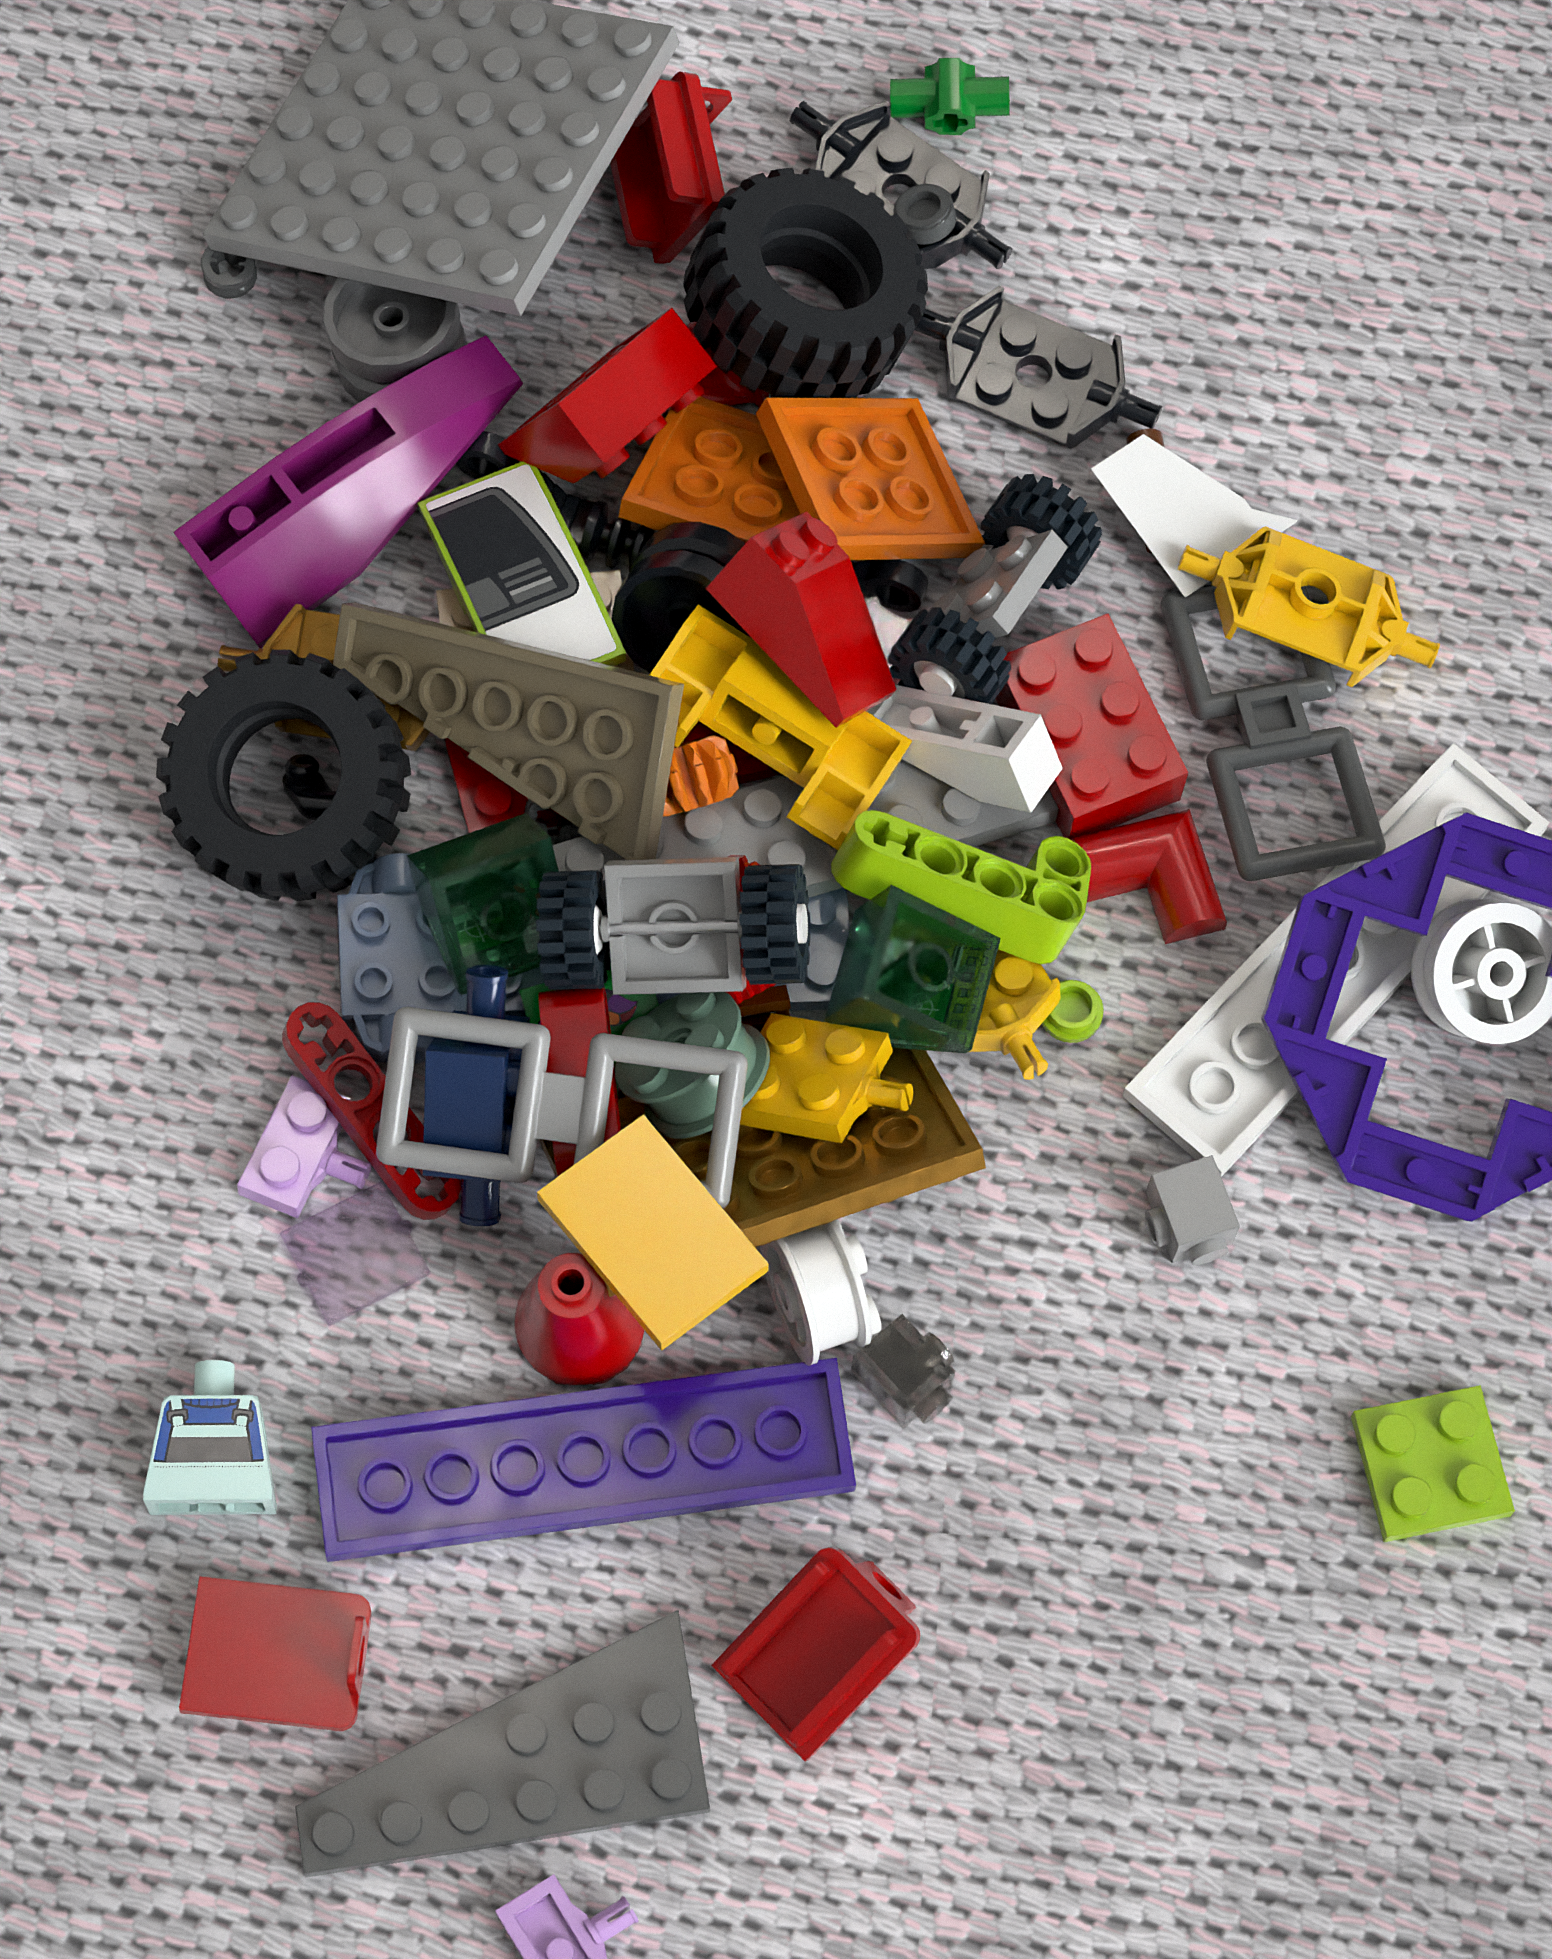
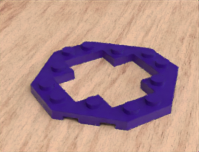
[1261,813,1552,1222]

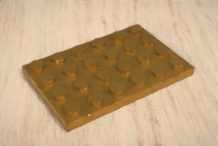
[539,998,986,1297]

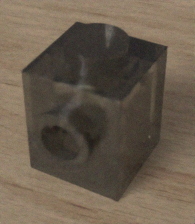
[851,1314,956,1429]

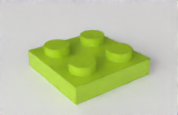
[1351,1385,1515,1542]

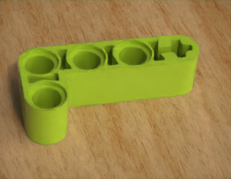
[831,810,1091,964]

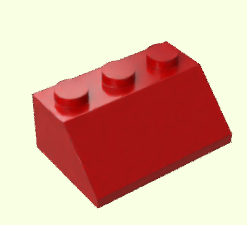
[498,308,717,484]

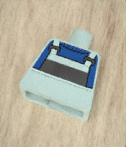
[143,1360,277,1515]

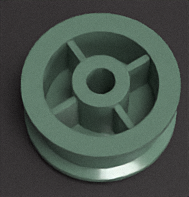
[615,992,770,1139]

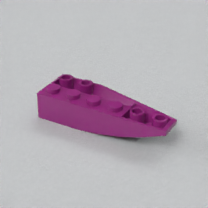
[173,335,523,648]

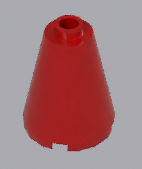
[514,1253,644,1386]

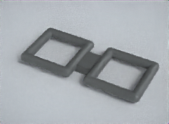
[1160,585,1386,881]

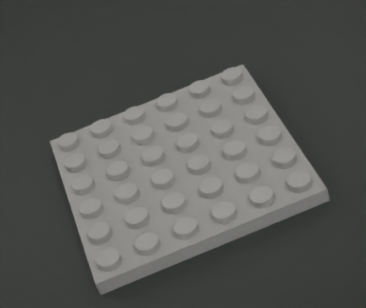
[202,0,679,316]

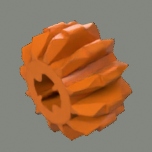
[663,735,739,817]

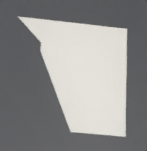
[1091,434,1297,598]

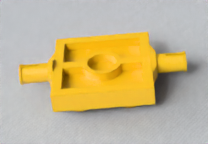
[740,1013,913,1143]

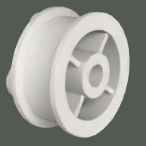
[1411,898,1552,1044]
[760,1219,882,1366]

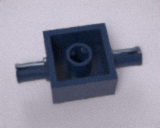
[423,965,530,1227]

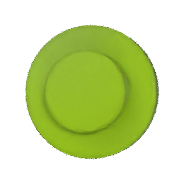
[1042,980,1104,1043]

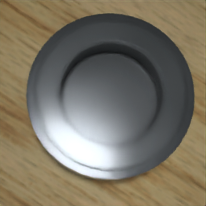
[893,184,956,245]

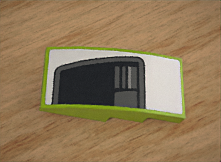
[417,462,626,666]

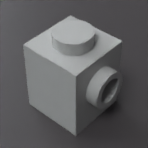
[1145,1155,1240,1265]

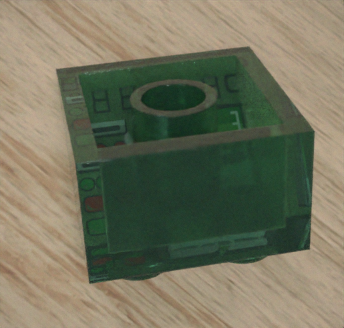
[406,813,559,995]
[824,885,1001,1053]

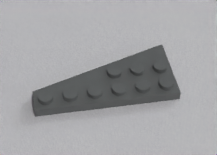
[295,1610,710,1878]

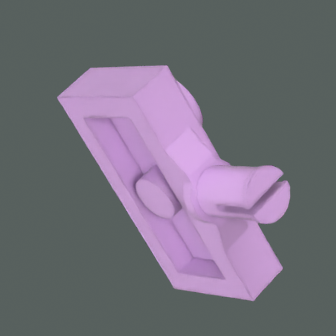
[237,1075,372,1218]
[495,1874,639,1959]

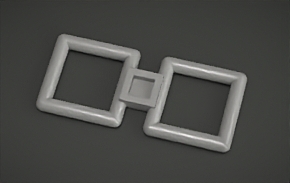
[376,1007,748,1209]

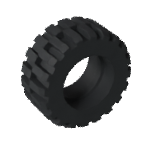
[683,168,928,398]
[156,649,411,901]

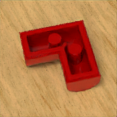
[1071,809,1227,944]

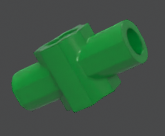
[890,58,1010,135]

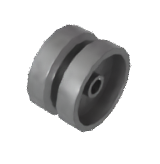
[323,277,467,403]

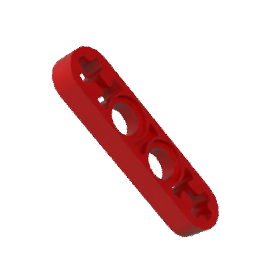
[282,1002,461,1220]

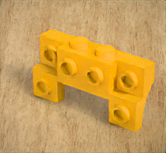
[649,604,912,850]

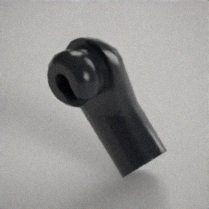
[282,754,336,820]

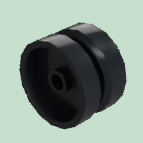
[611,522,750,673]

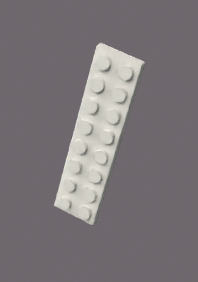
[1122,743,1550,1177]

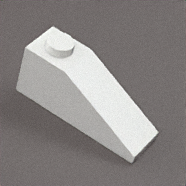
[866,685,1063,813]

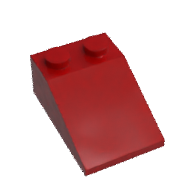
[706,511,897,728]

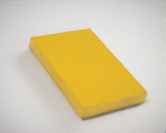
[537,1114,768,1351]

